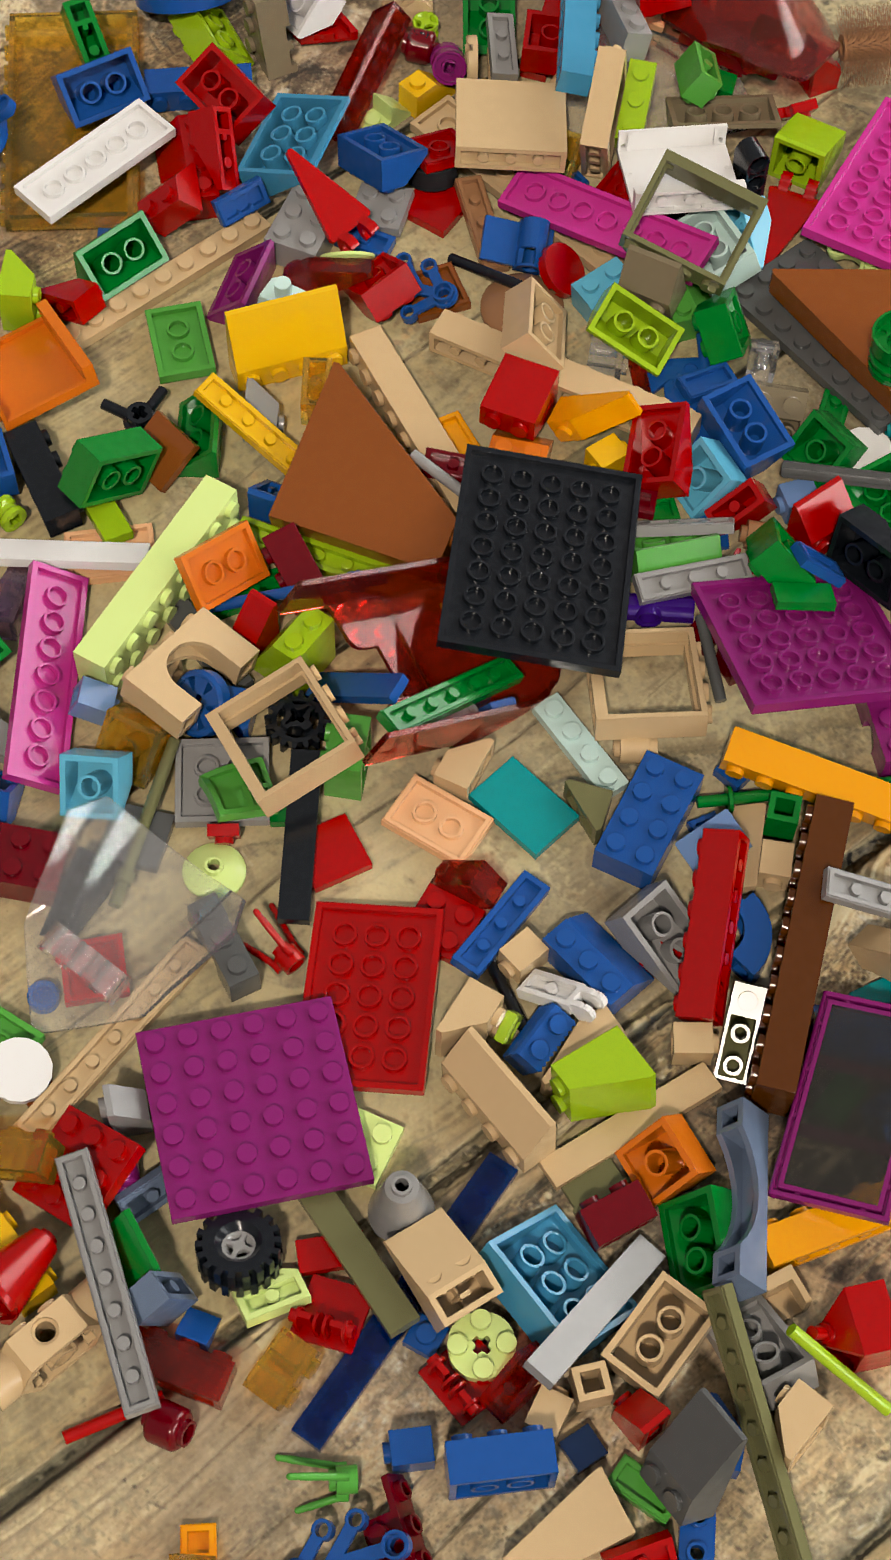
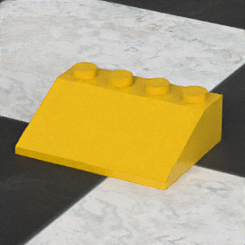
[224,284,348,392]

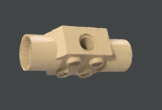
[0,1278,102,1412]

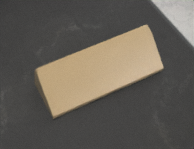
[732,803,767,895]

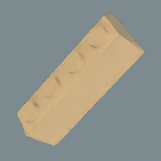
[441,1026,556,1173]

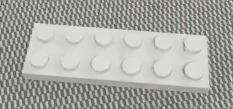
[14,98,176,225]

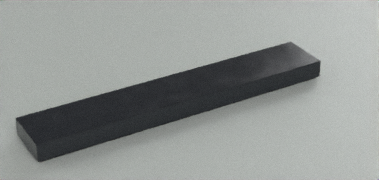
[277,749,321,925]

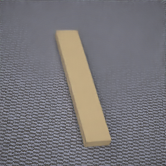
[538,1061,722,1192]

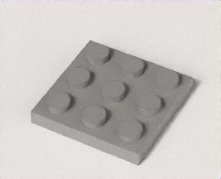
[175,737,270,828]

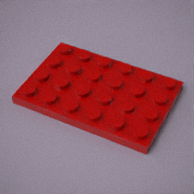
[303,901,445,1096]

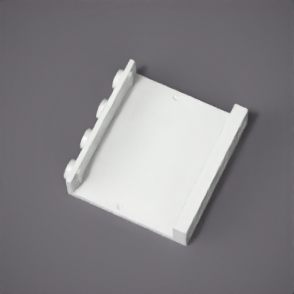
[616,123,747,216]

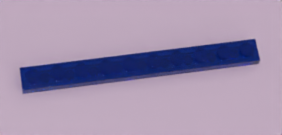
[291,1152,518,1453]

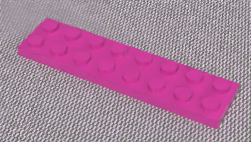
[497,171,719,286]
[2,560,89,795]

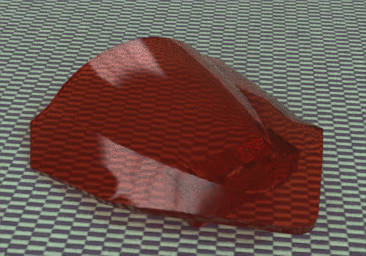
[661,0,841,82]

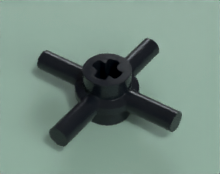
[100,386,168,429]

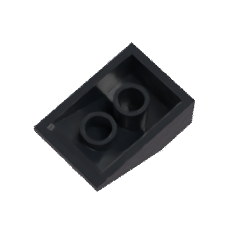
[826,503,891,611]

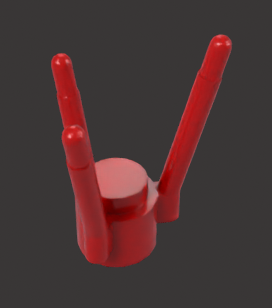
[243,903,306,975]

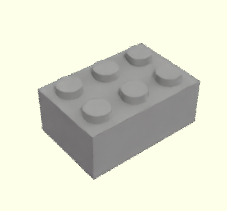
[264,184,334,277]

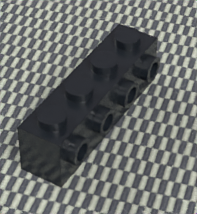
[3,420,84,538]

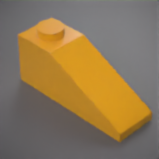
[547,391,643,442]

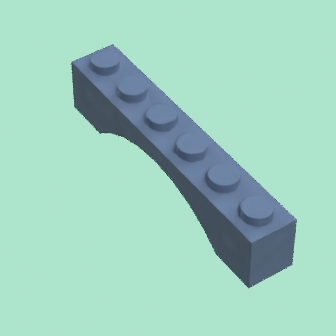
[712,1097,769,1302]

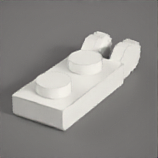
[516,968,608,1023]

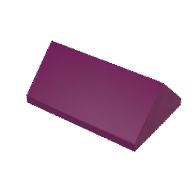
[206,239,276,325]

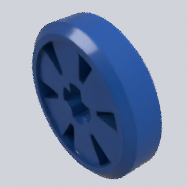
[176,669,231,737]

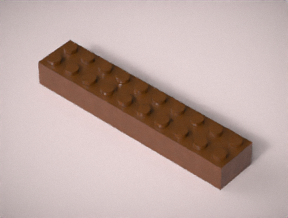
[744,794,854,1117]

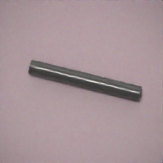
[695,614,727,703]

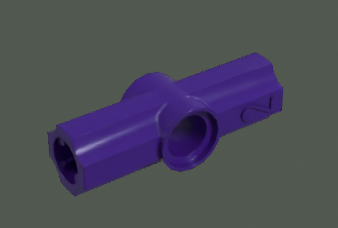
[627,593,695,627]

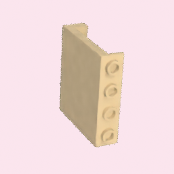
[454,78,567,173]

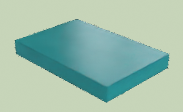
[469,756,580,860]

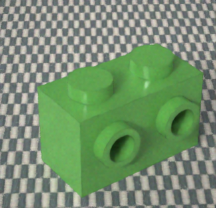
[674,41,723,108]

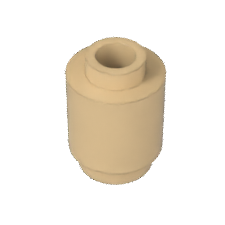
[612,738,658,764]

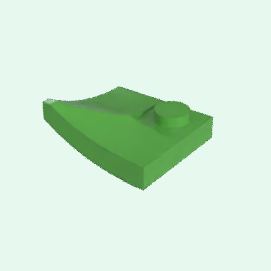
[198,757,279,823]

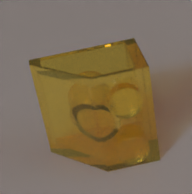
[95,701,173,790]

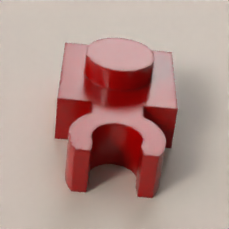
[777,98,819,121]

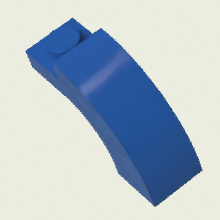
[731,892,772,983]

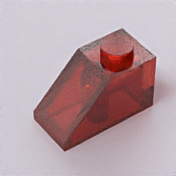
[479,1340,542,1425]

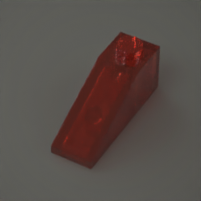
[283,257,374,292]

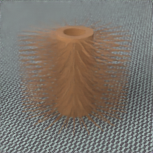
[833,2,891,88]

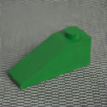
[60,0,110,64]

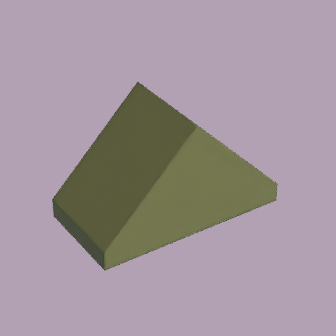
[563,779,613,845]

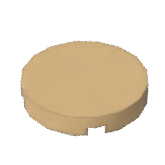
[465,35,478,79]

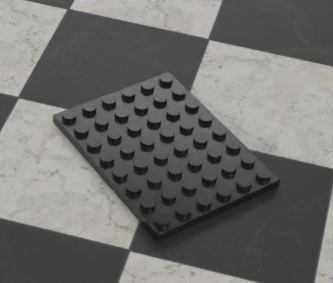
[436,444,642,678]

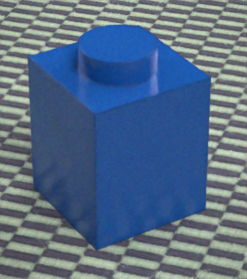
[382,1425,435,1474]

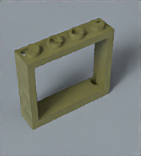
[618,148,769,296]

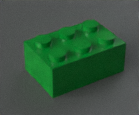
[57,426,163,509]

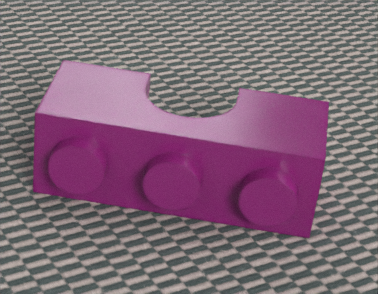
[855,700,891,777]

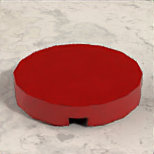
[538,242,585,299]

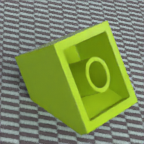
[0,249,41,331]

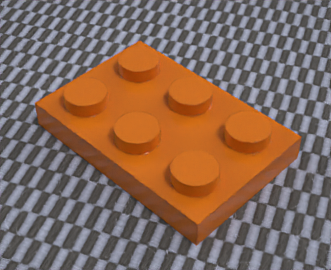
[174,520,271,612]

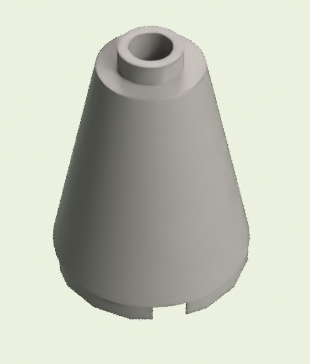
[368,1170,435,1240]

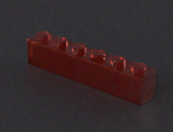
[331,1,411,142]

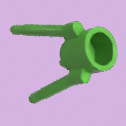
[275,1454,358,1514]

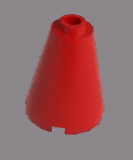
[0,1228,58,1325]

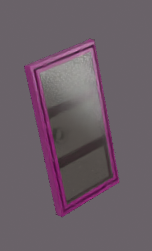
[768,991,891,1226]

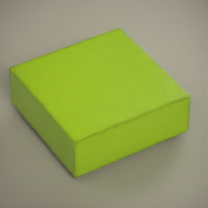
[493,1010,524,1045]

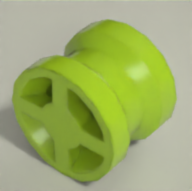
[412,11,439,41]
[0,494,27,532]

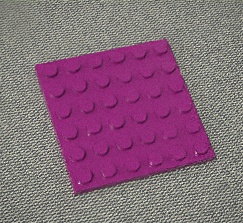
[691,575,891,715]
[135,996,374,1225]

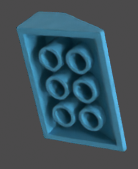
[238,93,351,196]
[479,1204,638,1362]

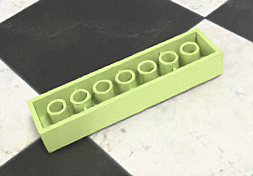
[73,475,240,691]

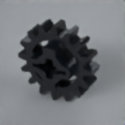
[264,690,331,753]

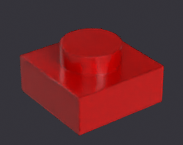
[207,823,241,845]

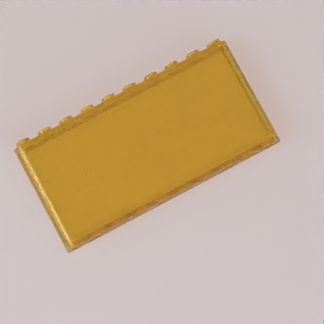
[0,10,140,233]

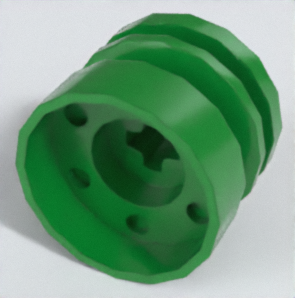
[868,311,891,387]

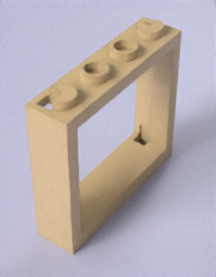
[580,44,627,179]
[586,627,713,741]
[205,655,365,818]

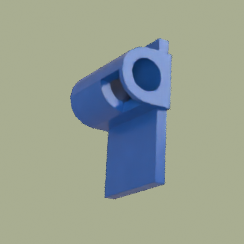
[478,215,554,276]

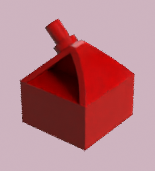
[806,1279,891,1374]

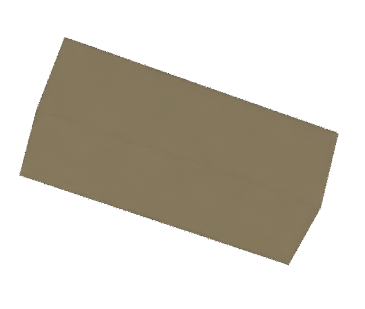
[665,94,782,129]

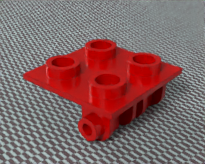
[288,1274,370,1355]
[418,1339,516,1427]

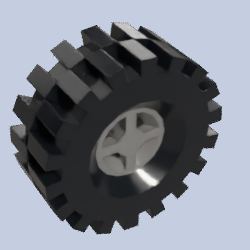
[195,1208,283,1298]

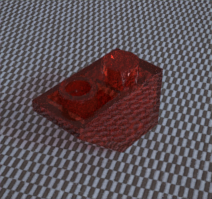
[430,860,507,909]

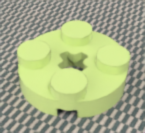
[447,1309,517,1382]

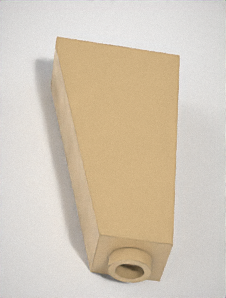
[502,1466,636,1560]

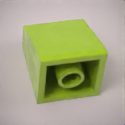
[768,112,846,191]
[253,603,336,696]
[549,1025,656,1122]

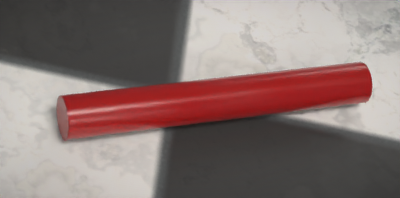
[62,1390,165,1445]

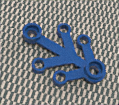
[356,252,459,324]
[289,1508,413,1560]

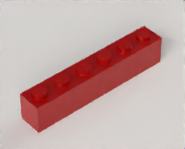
[673,828,750,1027]

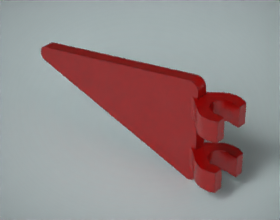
[285,148,380,251]
[764,170,820,265]

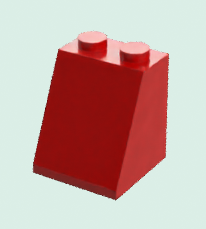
[479,353,560,441]

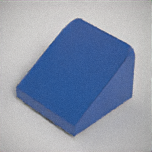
[174,1307,221,1352]

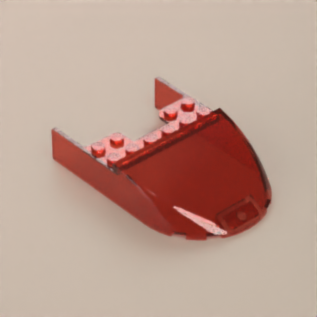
[277,557,561,766]

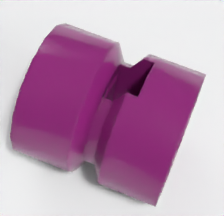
[430,42,467,86]

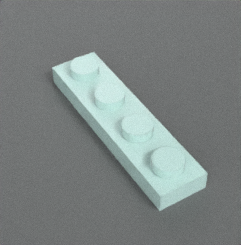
[532,692,629,797]

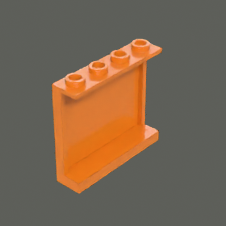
[0,299,100,432]

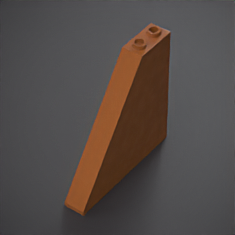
[769,269,891,414]
[268,362,456,580]

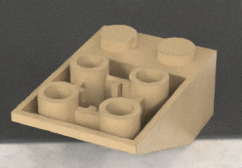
[383,1207,503,1333]

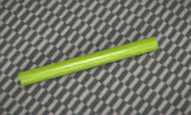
[786,1323,891,1416]

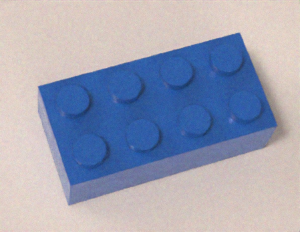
[592,750,704,889]

